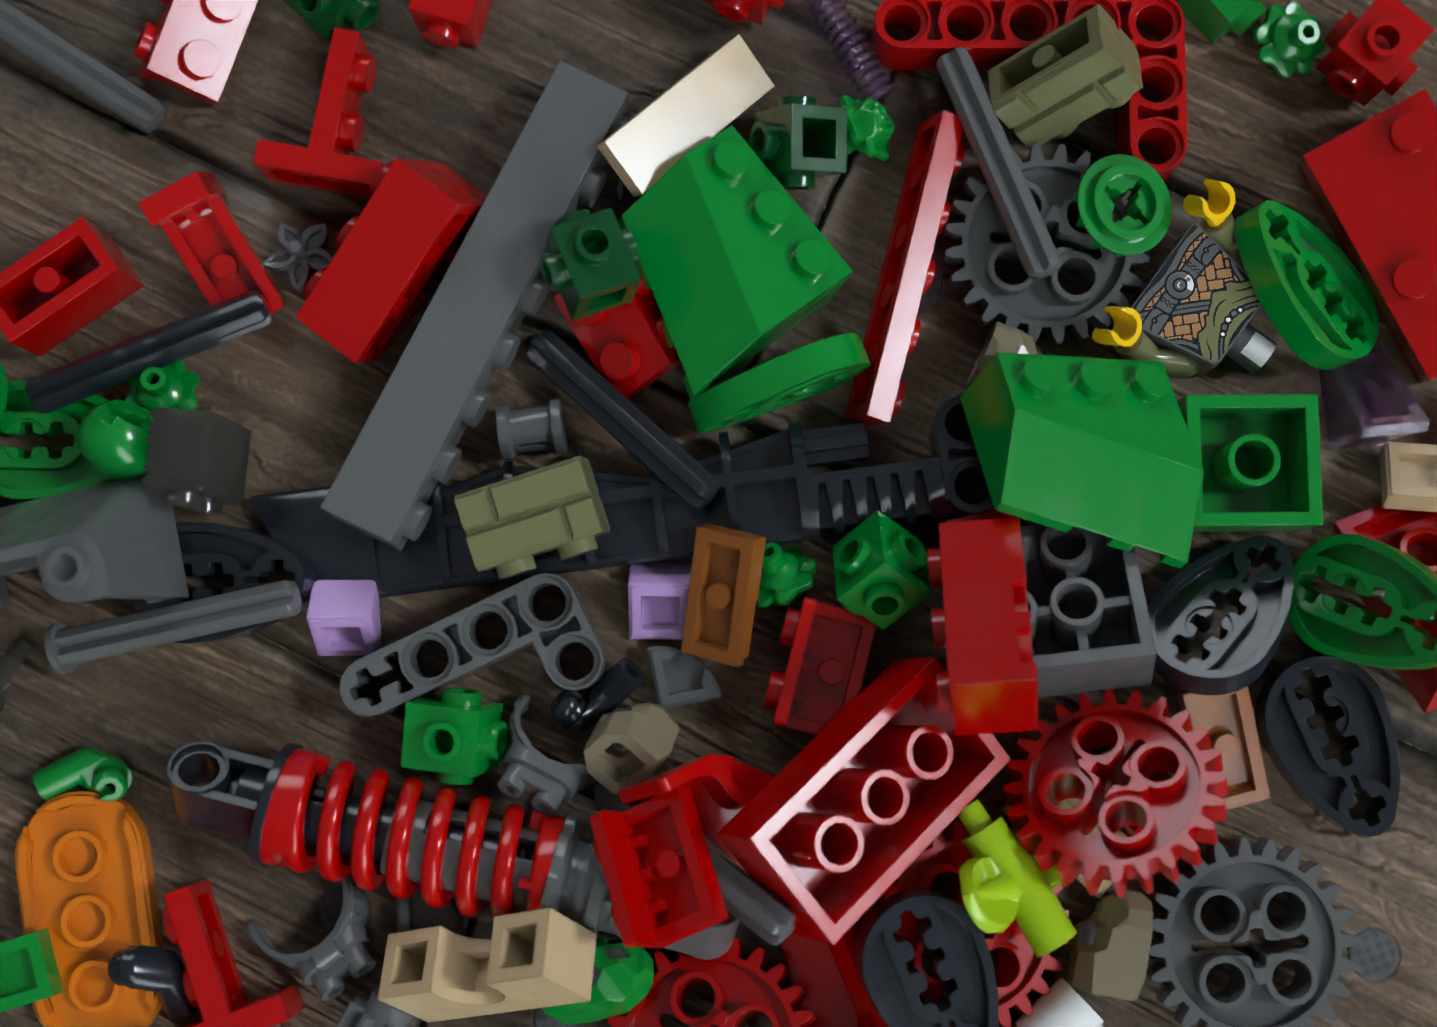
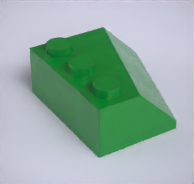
[619,125,853,400]
[960,352,1204,569]

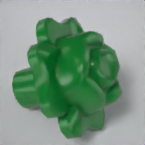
[1253,1,1325,79]
[839,95,895,162]
[125,360,200,427]
[756,542,817,608]

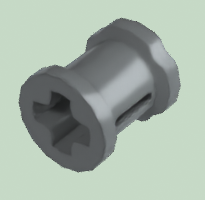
[496,398,567,461]

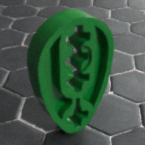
[1234,200,1378,370]
[687,333,871,434]
[0,380,115,502]
[1289,534,1437,670]

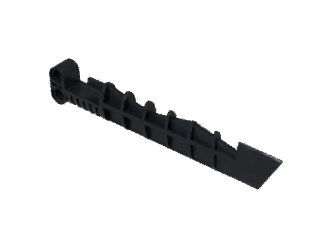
[251,393,994,598]

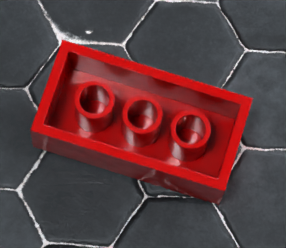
[1297,88,1437,384]
[716,657,1011,945]

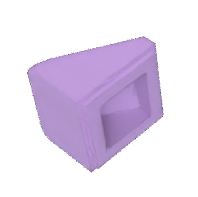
[628,562,692,640]
[306,580,382,656]

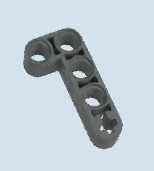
[339,573,608,717]

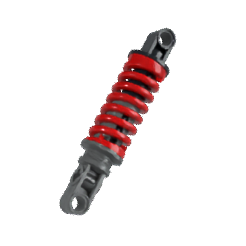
[167,741,740,960]

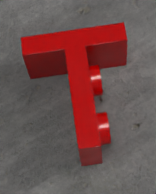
[253,27,385,200]
[138,171,287,314]
[163,878,305,1027]

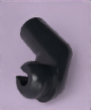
[107,945,197,1020]

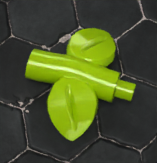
[957,799,1077,958]

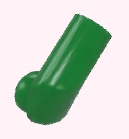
[32,746,132,802]

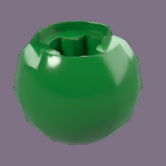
[76,400,164,481]

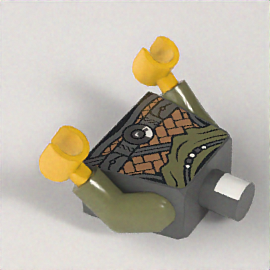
[1092,179,1277,379]

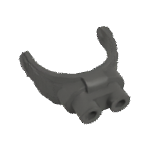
[498,694,597,816]
[245,872,376,1001]

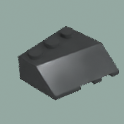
[940,522,1157,698]

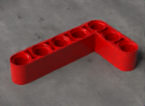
[870,0,1187,181]

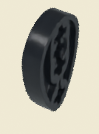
[131,522,317,644]
[1147,536,1294,696]
[1255,656,1400,837]
[854,888,999,1027]

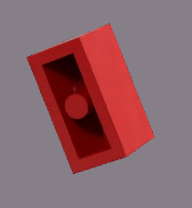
[0,217,144,357]

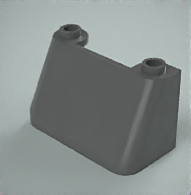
[0,477,189,609]

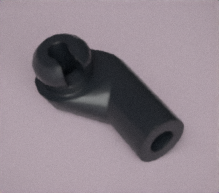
[550,658,644,733]

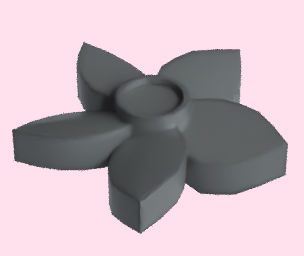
[263,223,333,294]

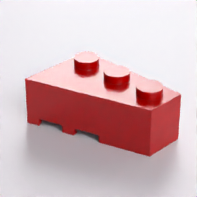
[295,158,487,363]
[927,517,1038,736]

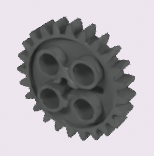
[942,143,1150,350]
[1146,834,1360,1027]

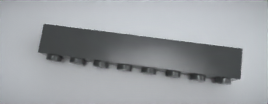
[320,60,631,551]

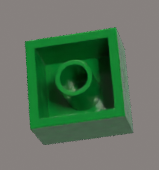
[1177,394,1323,532]

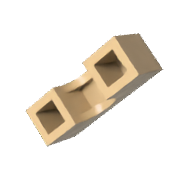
[378,908,597,1023]

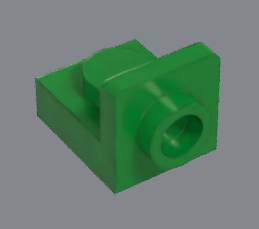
[0,928,64,1012]

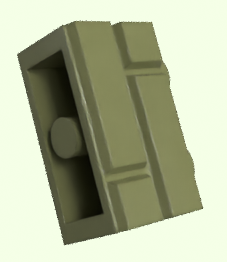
[988,4,1143,149]
[454,456,610,580]

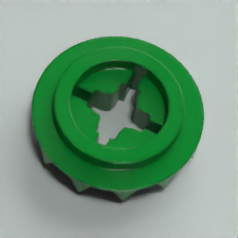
[1071,154,1172,258]

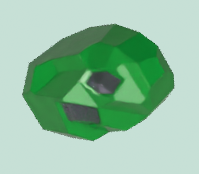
[542,937,654,1025]

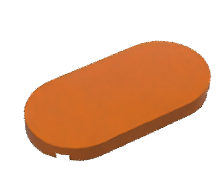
[15,790,164,1027]

